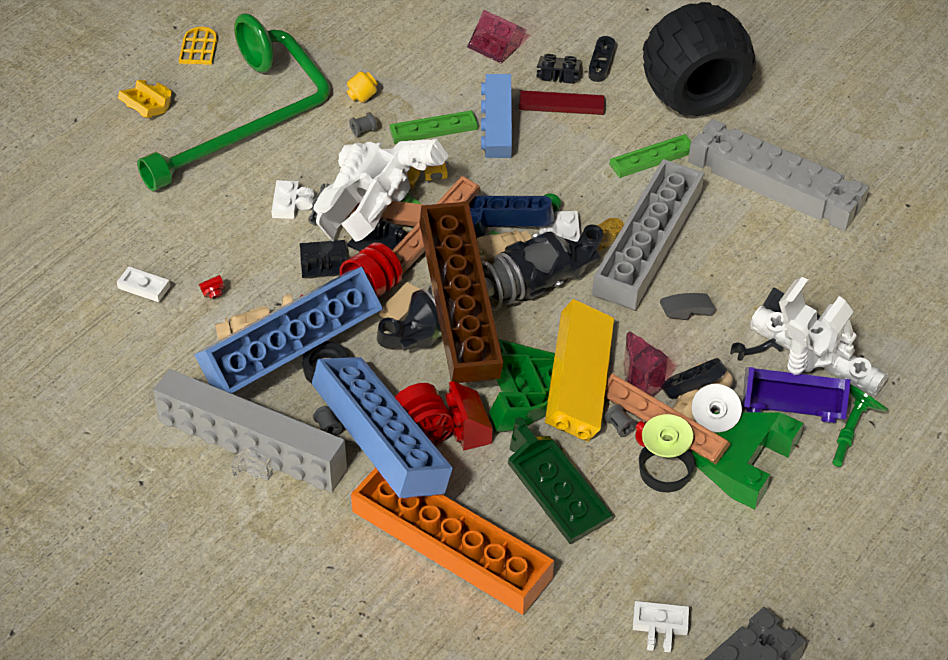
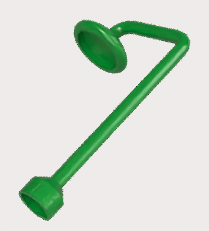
[137,13,330,191]

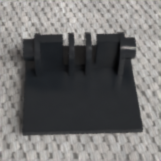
[536,54,581,83]
[347,218,408,251]
[300,240,347,278]

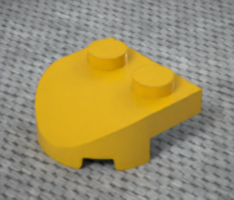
[118,80,171,118]

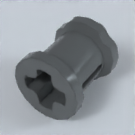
[349,112,377,137]
[604,404,637,437]
[313,406,342,436]

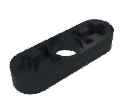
[588,36,615,82]
[661,358,727,398]

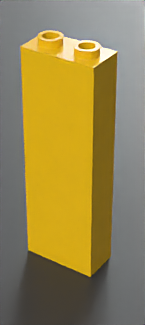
[545,299,614,442]

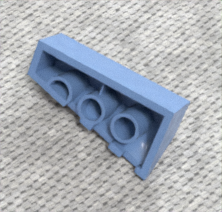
[481,74,512,158]

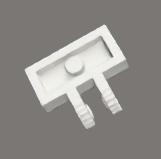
[271,180,315,219]
[539,211,580,242]
[633,601,689,652]

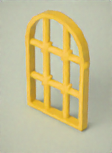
[179,27,217,65]

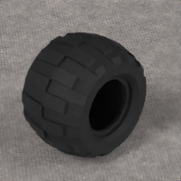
[642,2,756,116]

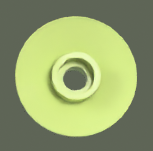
[642,414,693,457]

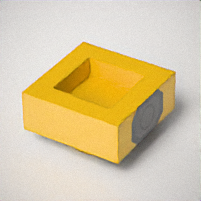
[423,161,447,181]

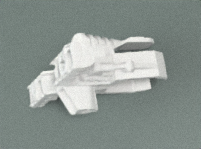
[314,139,449,242]
[750,277,888,397]

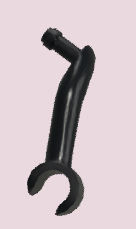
[730,338,784,361]

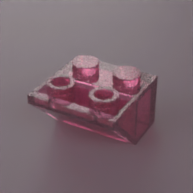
[467,10,527,64]
[623,331,668,397]

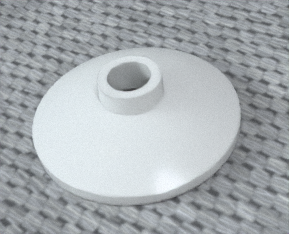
[691,384,742,433]

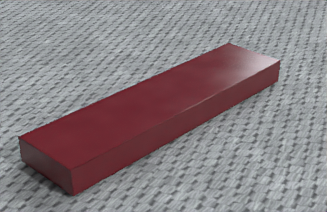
[519,90,604,115]

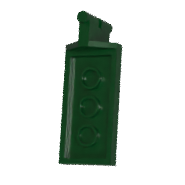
[508,417,613,544]

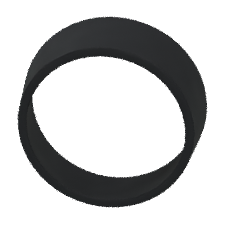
[639,440,695,493]

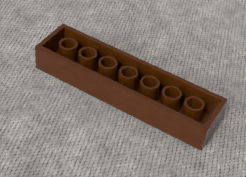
[419,201,503,383]

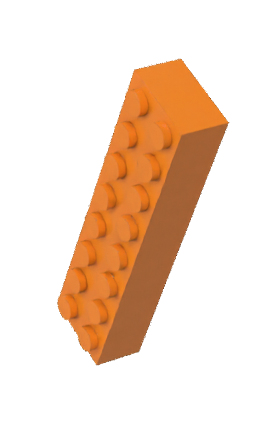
[351,467,554,615]

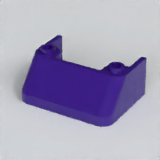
[742,367,851,423]

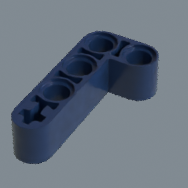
[469,196,554,239]

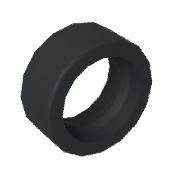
[302,341,348,384]

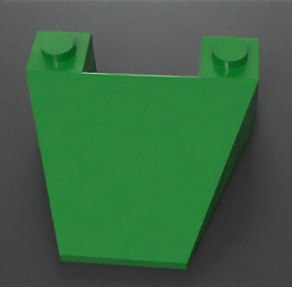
[489,339,555,431]
[689,412,804,510]

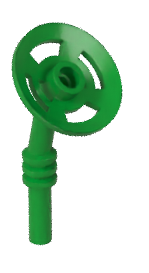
[832,384,889,467]

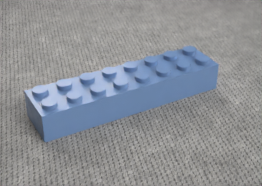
[194,267,383,393]
[312,357,453,498]

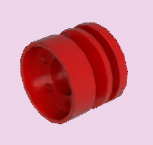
[340,242,403,298]
[395,383,454,446]

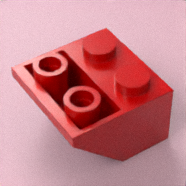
[446,381,492,451]

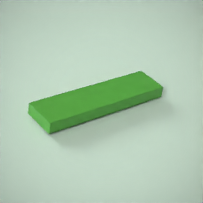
[389,110,478,144]
[609,134,691,178]

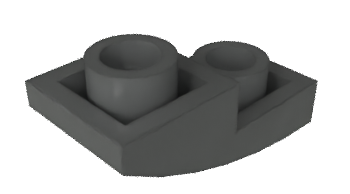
[660,293,715,320]

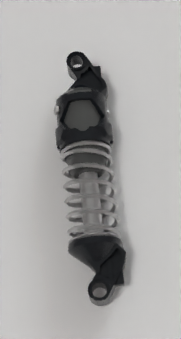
[376,224,603,351]

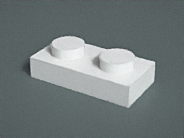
[117,267,170,302]

